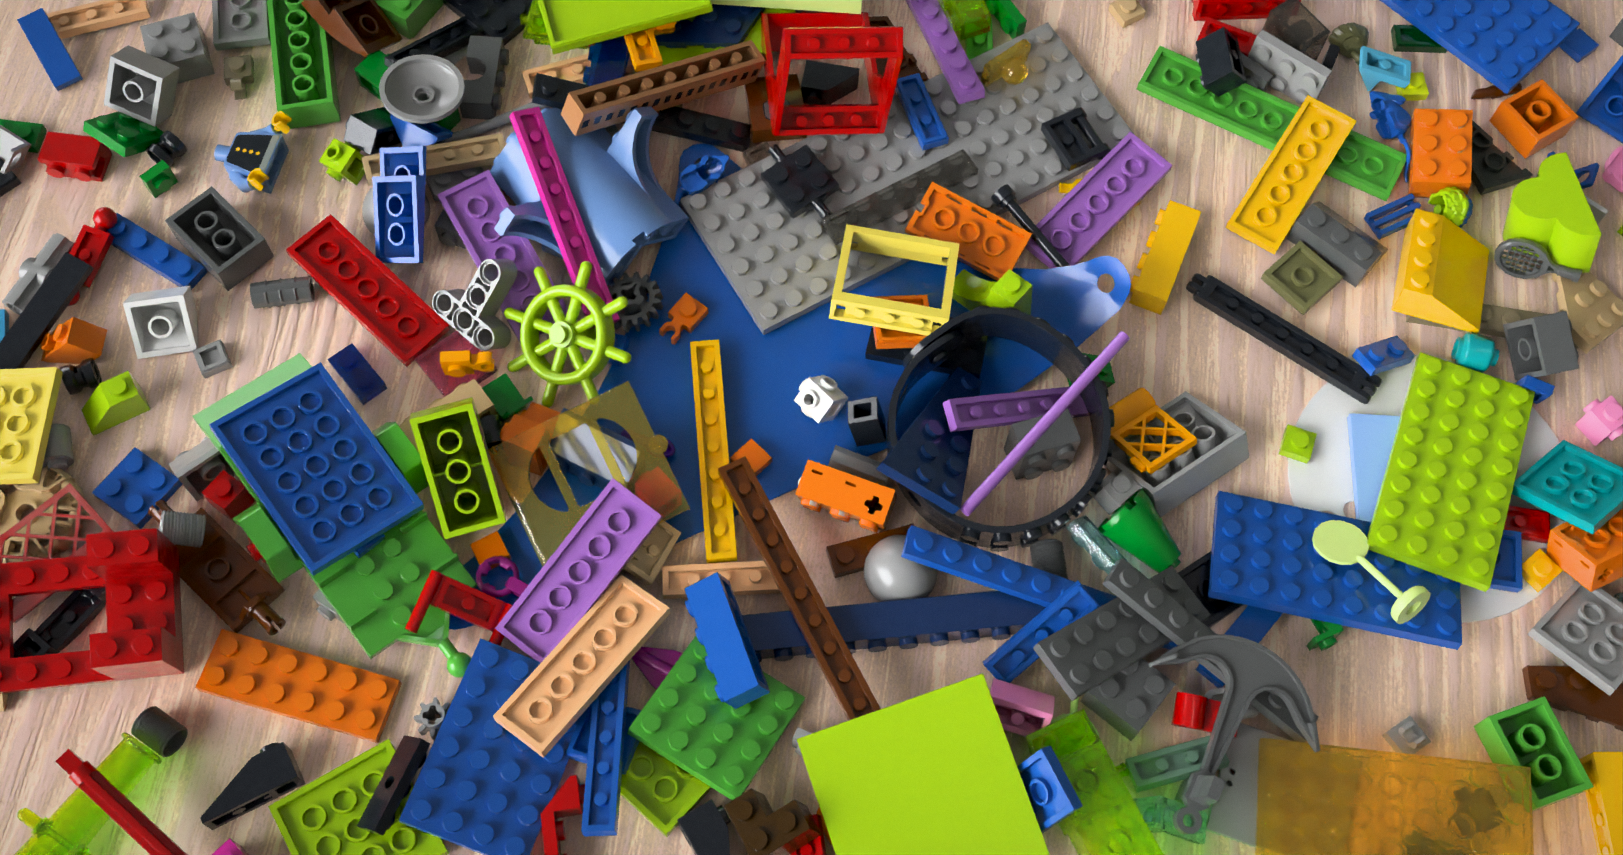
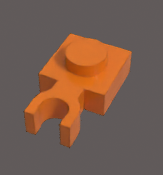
[659,293,708,345]

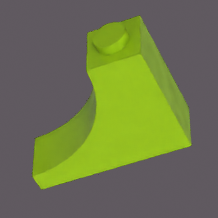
[952,269,1033,315]

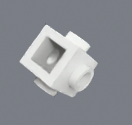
[794,375,848,424]

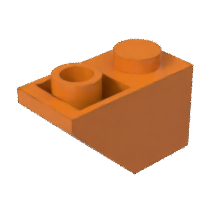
[40,317,107,364]

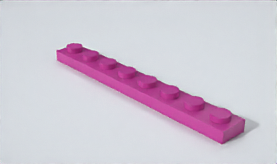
[509,107,620,329]

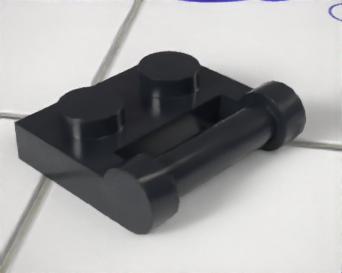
[1041,107,1111,171]

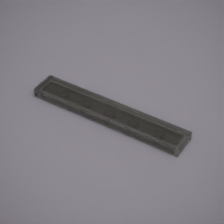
[821,149,979,245]

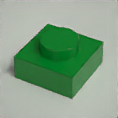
[140,160,178,198]

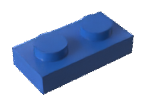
[1352,335,1416,376]

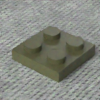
[1261,241,1343,315]

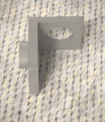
[0,125,31,174]

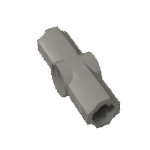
[2,233,74,315]

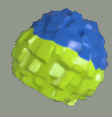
[1428,187,1473,228]

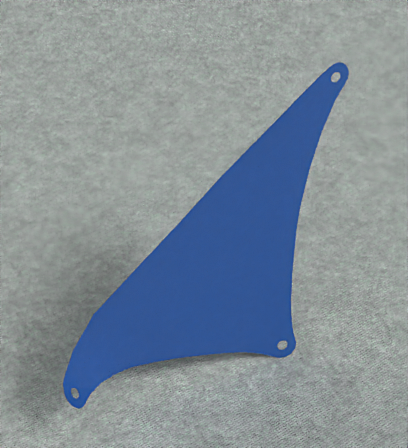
[449,143,1131,630]

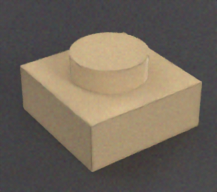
[1108,0,1146,28]

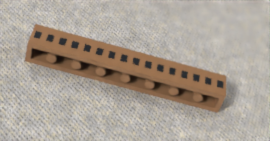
[561,40,766,136]

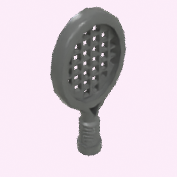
[1494,238,1583,283]

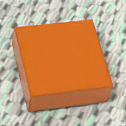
[730,438,772,476]
[469,531,512,569]

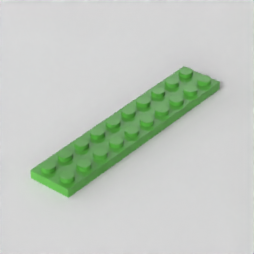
[1136,46,1407,201]

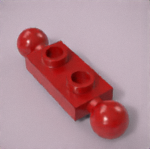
[68,207,118,306]

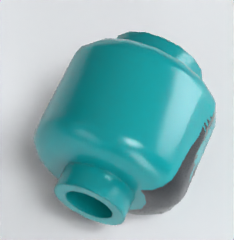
[1451,332,1500,373]

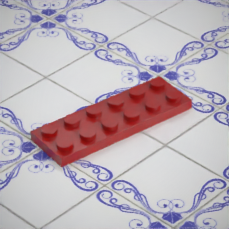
[286,214,450,367]

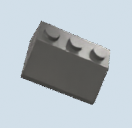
[1287,201,1388,288]

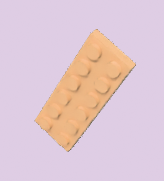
[493,574,671,758]

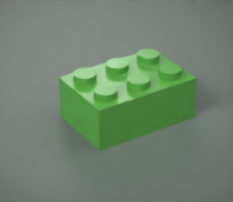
[1474,696,1594,816]

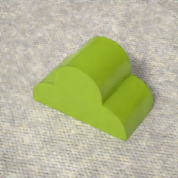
[1502,152,1601,273]

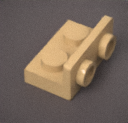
[623,519,681,585]

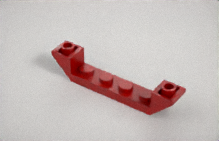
[541,775,585,855]

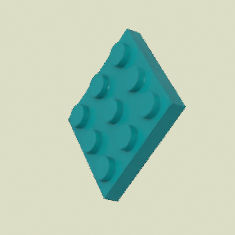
[1512,440,1623,535]

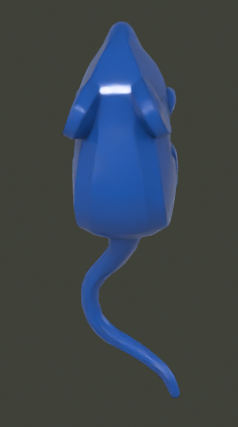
[1369,91,1412,183]
[674,155,730,205]

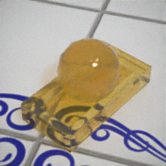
[981,39,1031,87]

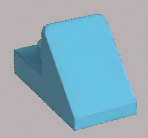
[1359,46,1411,91]

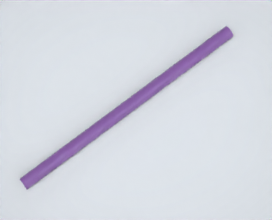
[960,331,1130,516]

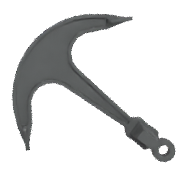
[1148,634,1320,834]

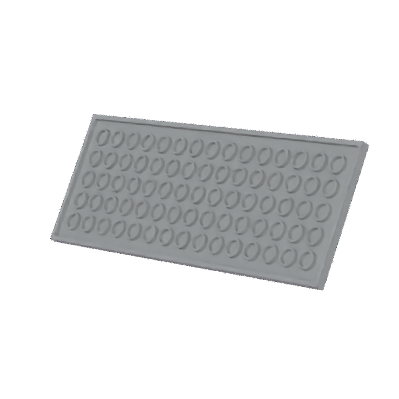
[679,22,1135,335]

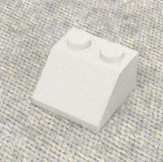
[123,286,198,359]

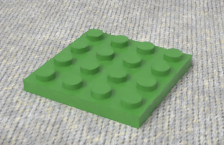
[627,636,805,801]

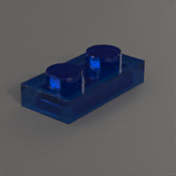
[327,343,388,405]

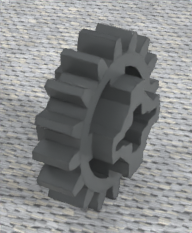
[607,272,664,333]

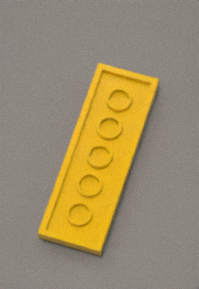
[1225,95,1356,255]

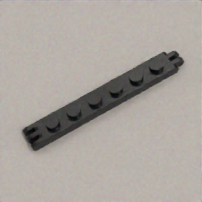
[1186,273,1382,404]

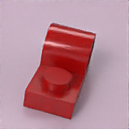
[1171,692,1238,738]

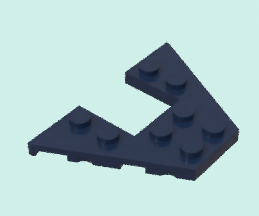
[619,4,766,48]

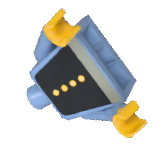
[214,111,292,193]

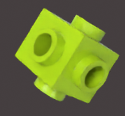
[319,138,365,186]

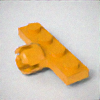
[624,21,677,72]

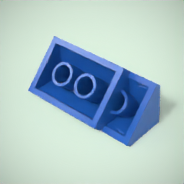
[372,146,427,263]

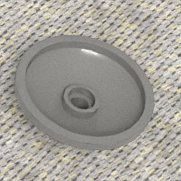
[379,54,465,124]

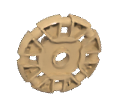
[0,465,86,563]

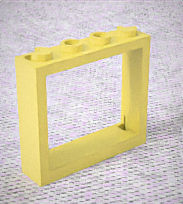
[829,224,960,336]

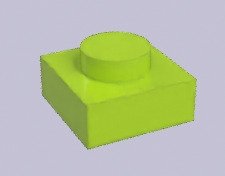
[1278,424,1317,464]

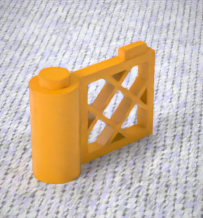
[1091,387,1197,475]

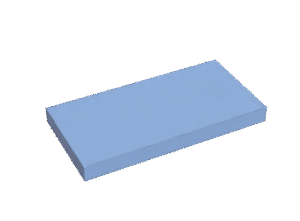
[1347,413,1400,522]

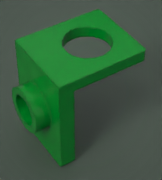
[482,373,534,421]

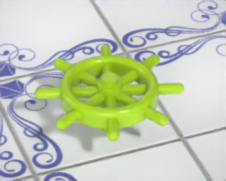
[504,261,631,408]

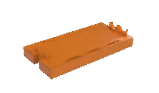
[905,182,1032,281]

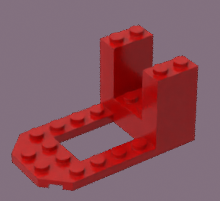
[0,528,184,693]

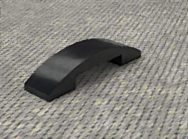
[13,587,106,658]

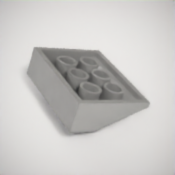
[1105,391,1249,517]

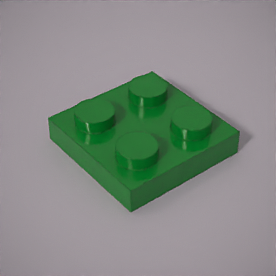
[83,111,164,158]

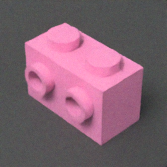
[990,678,1055,742]

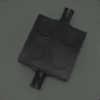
[761,144,839,221]

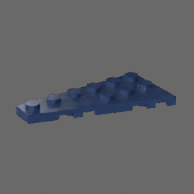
[876,367,982,515]

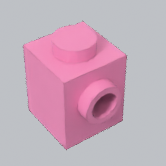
[1575,395,1623,447]

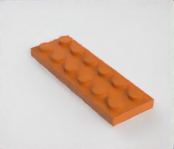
[195,629,402,743]

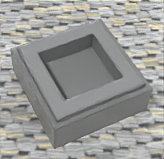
[193,339,233,378]

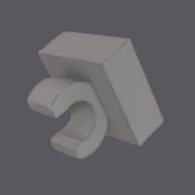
[1382,716,1431,761]

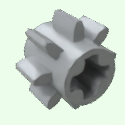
[414,697,450,740]

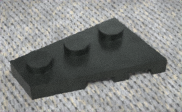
[1471,120,1533,195]

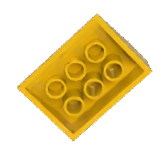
[1392,208,1489,334]

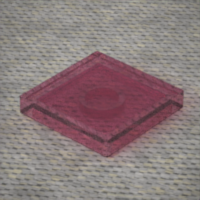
[414,330,498,397]

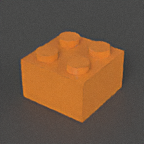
[1489,79,1579,159]

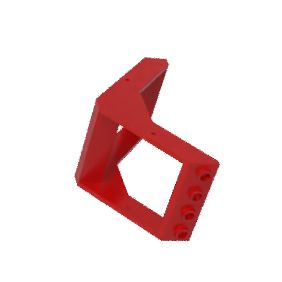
[761,12,903,136]

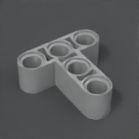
[432,258,517,351]

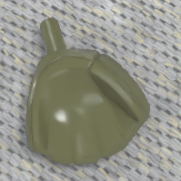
[1328,22,1369,65]

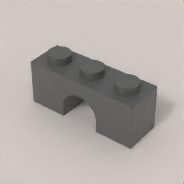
[459,35,509,120]

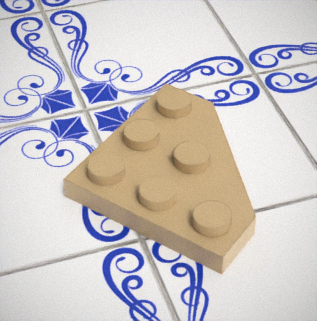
[1551,271,1623,354]

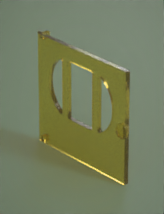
[487,381,691,567]

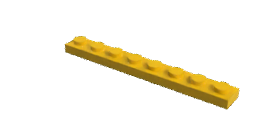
[690,339,737,564]

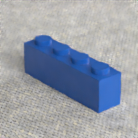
[684,572,770,709]

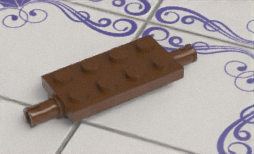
[148,500,286,636]

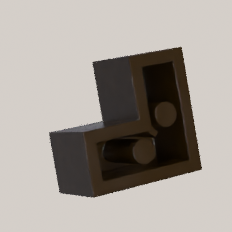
[724,788,822,855]

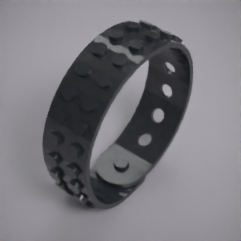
[886,306,1115,552]

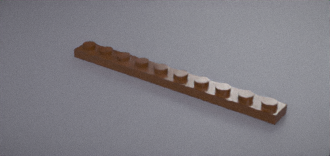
[718,456,881,721]

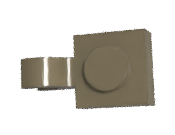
[224,55,254,100]

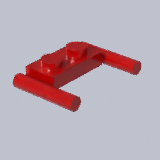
[405,570,513,646]

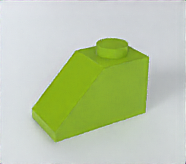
[81,371,151,435]

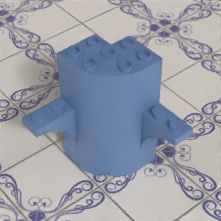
[490,106,689,286]

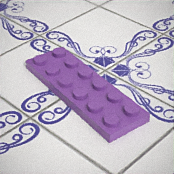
[1025,132,1173,269]
[437,169,568,344]
[495,478,663,662]

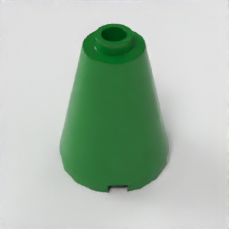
[1097,488,1181,573]

